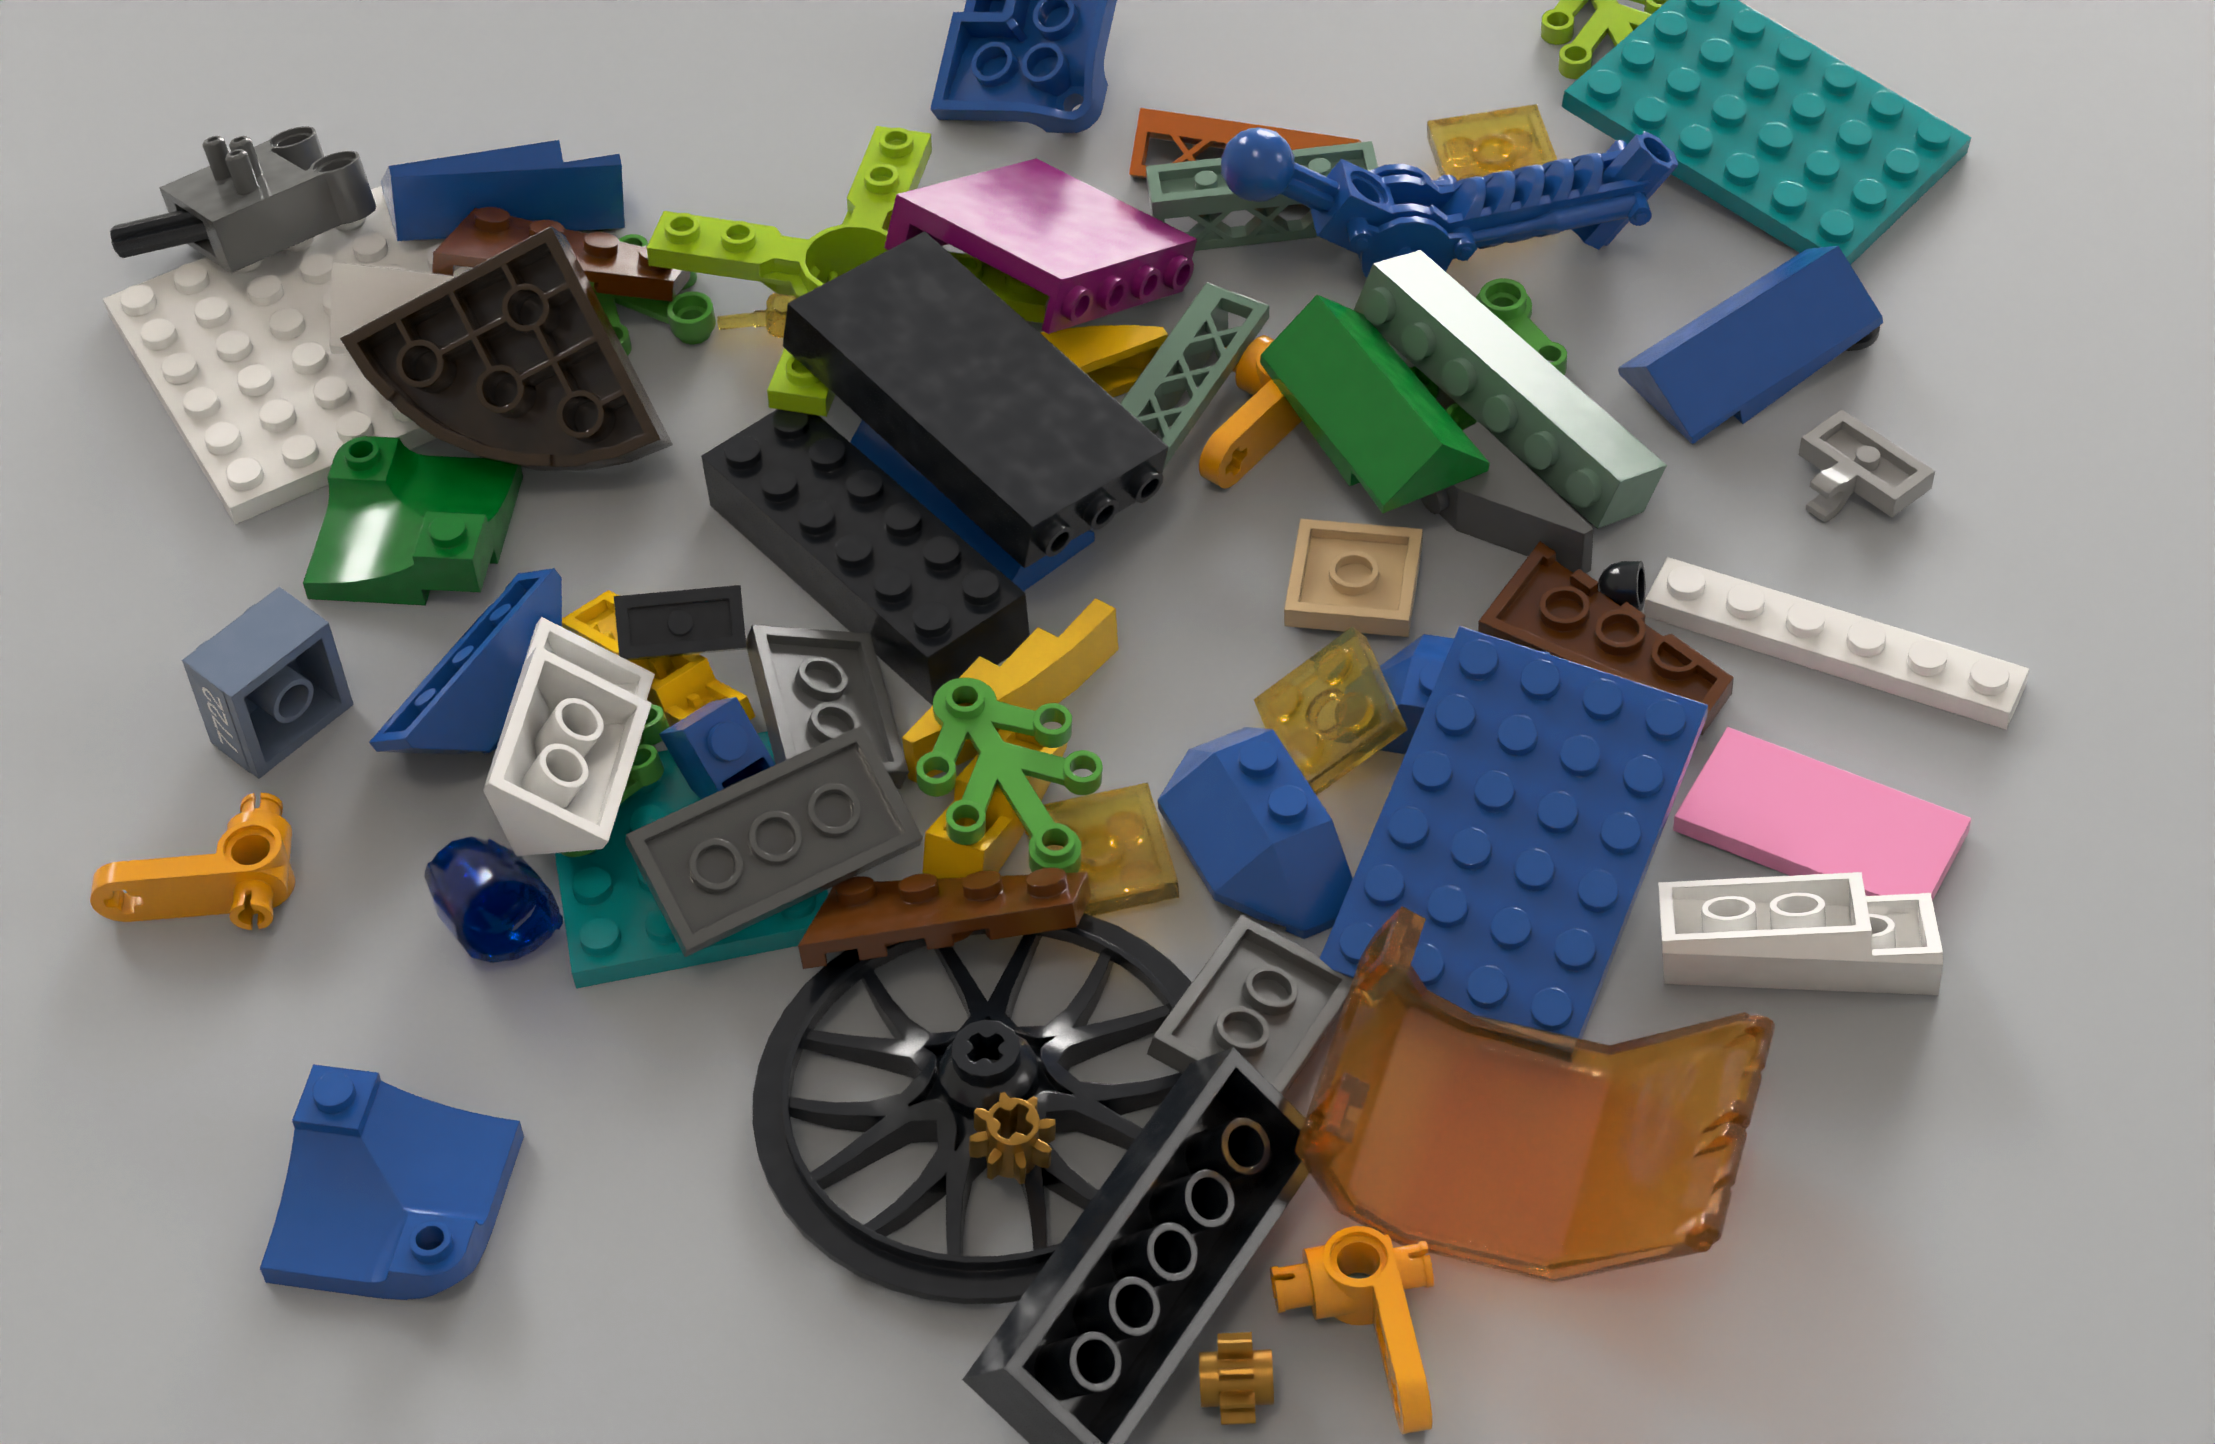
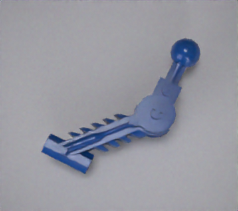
[1221,127,1678,279]

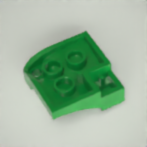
[303,436,523,606]

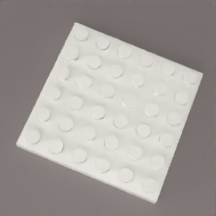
[103,186,472,524]

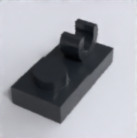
[614,585,747,661]

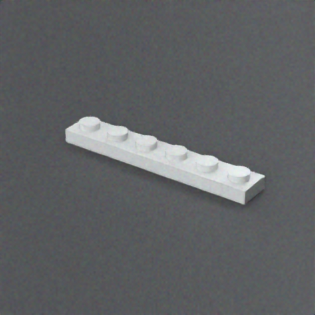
[1644,557,2029,730]

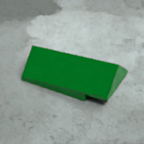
[1260,295,1490,514]

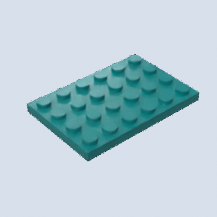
[1562,0,1972,265]

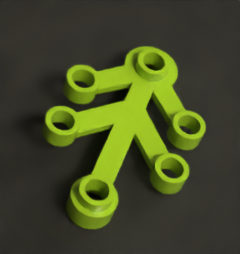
[1541,0,1668,79]

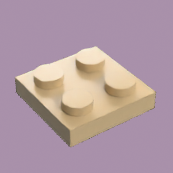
[1284,518,1423,637]

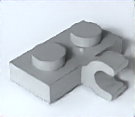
[1798,409,1935,522]

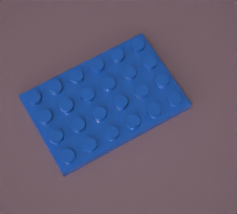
[1319,626,1708,1062]

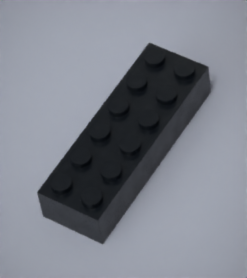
[701,409,1030,705]
[962,1047,1330,1444]

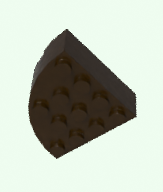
[340,226,673,471]

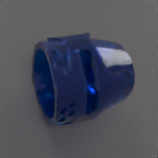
[424,836,563,963]

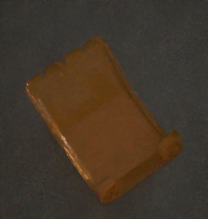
[1295,906,1775,1283]

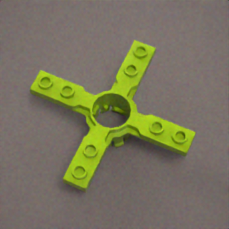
[647,126,1050,417]

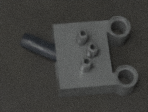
[110,126,377,273]

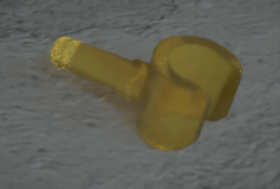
[717,293,797,338]

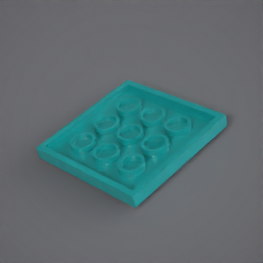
[555,731,828,989]

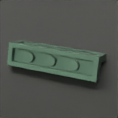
[1146,141,1378,251]
[1120,282,1269,470]

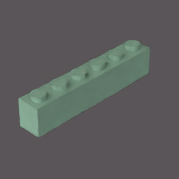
[1354,250,1667,529]

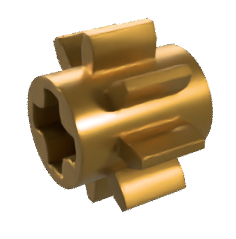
[969,1092,1056,1184]
[1199,1332,1274,1425]

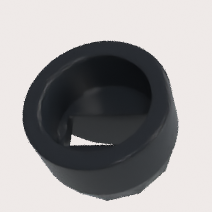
[1598,561,1646,611]

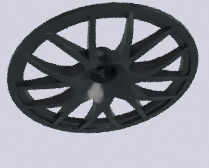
[752,913,1192,1304]

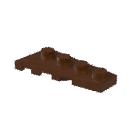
[432,207,691,302]
[1478,541,1734,736]
[798,868,1092,969]

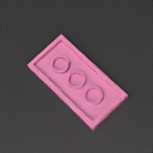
[1673,727,1971,901]

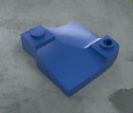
[930,0,1117,133]
[260,1064,524,1300]

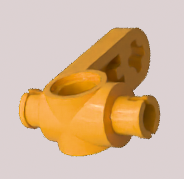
[1199,335,1302,489]
[90,792,295,930]
[1270,1226,1434,1434]

